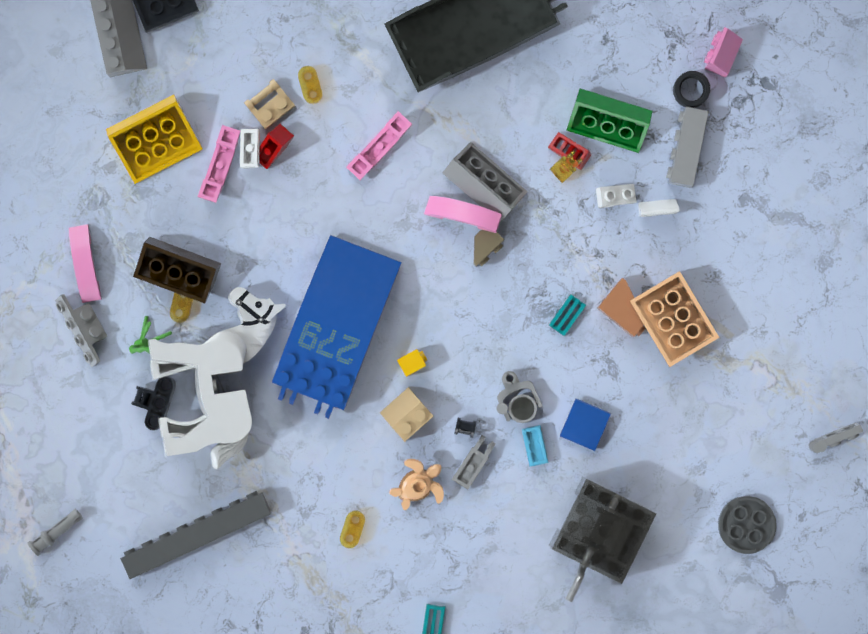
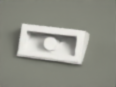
[240,129,260,169]
[638,199,680,217]

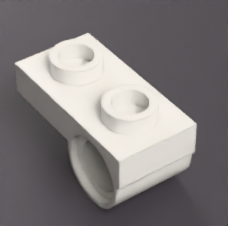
[596,184,637,208]

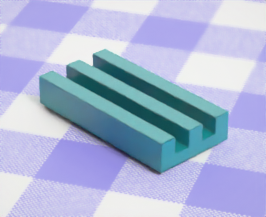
[549,294,586,336]
[422,604,446,634]

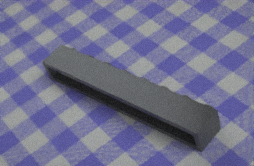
[120,491,272,579]

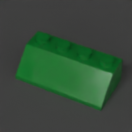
[566,88,653,153]

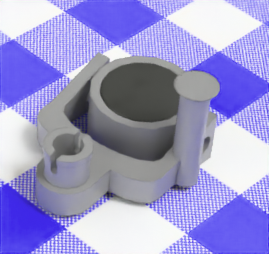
[496,371,543,423]

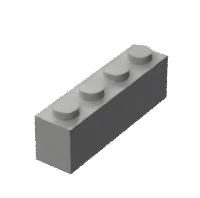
[666,107,709,188]

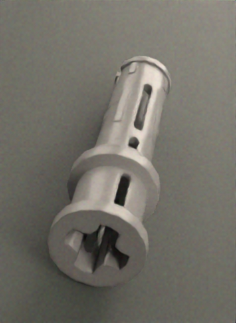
[28,509,83,556]

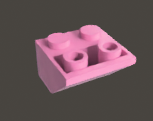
[704,27,743,77]

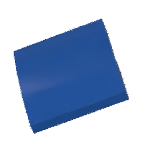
[560,398,611,451]

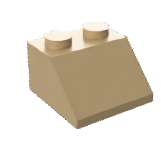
[380,387,434,442]

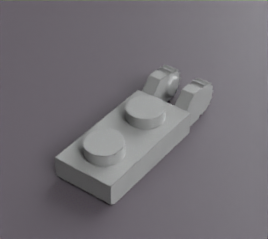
[808,423,863,453]
[452,435,496,490]

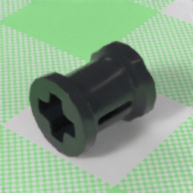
[454,417,477,438]

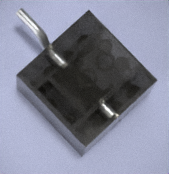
[549,477,657,602]

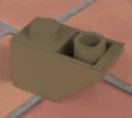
[473,230,504,267]

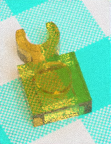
[550,151,582,183]

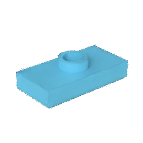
[521,425,549,467]

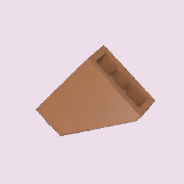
[597,278,646,337]

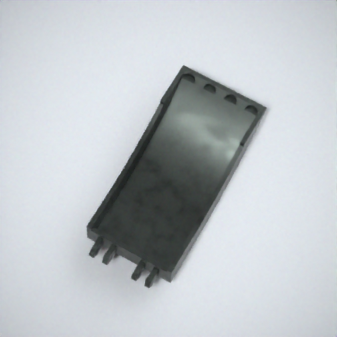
[384,0,568,93]

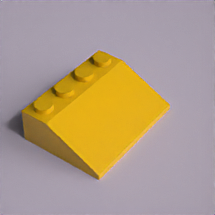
[106,94,202,184]

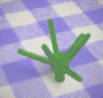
[129,316,172,354]

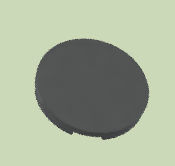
[718,496,776,554]

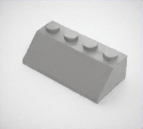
[90,0,147,78]
[443,142,528,223]

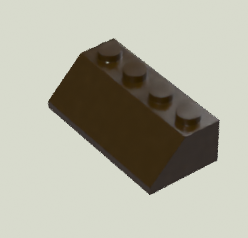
[133,237,221,304]

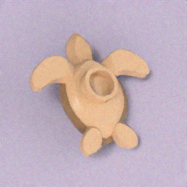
[389,459,444,510]

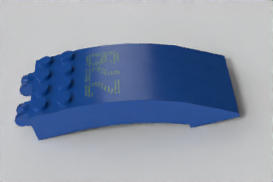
[272,235,402,419]

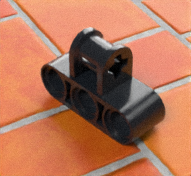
[131,376,176,430]

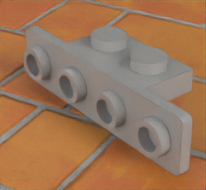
[55,294,107,367]

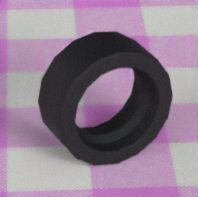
[673,71,710,108]

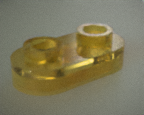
[298,66,323,104]
[170,292,193,323]
[340,510,365,548]

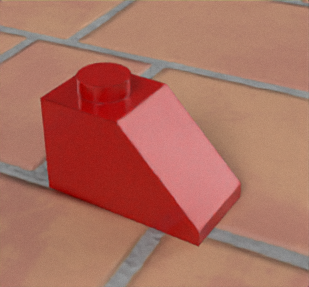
[259,124,294,169]

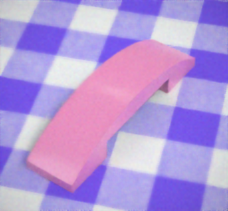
[346,111,412,180]
[198,125,241,203]
[424,196,502,233]
[69,224,102,303]

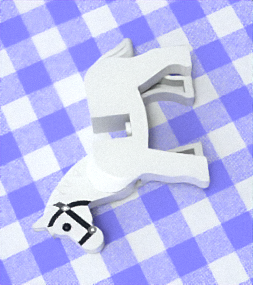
[148,287,286,469]

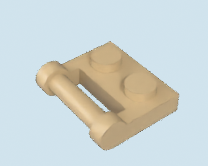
[244,79,295,130]

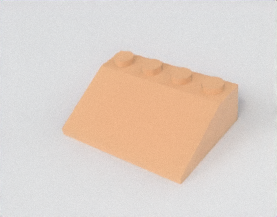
[630,271,720,367]

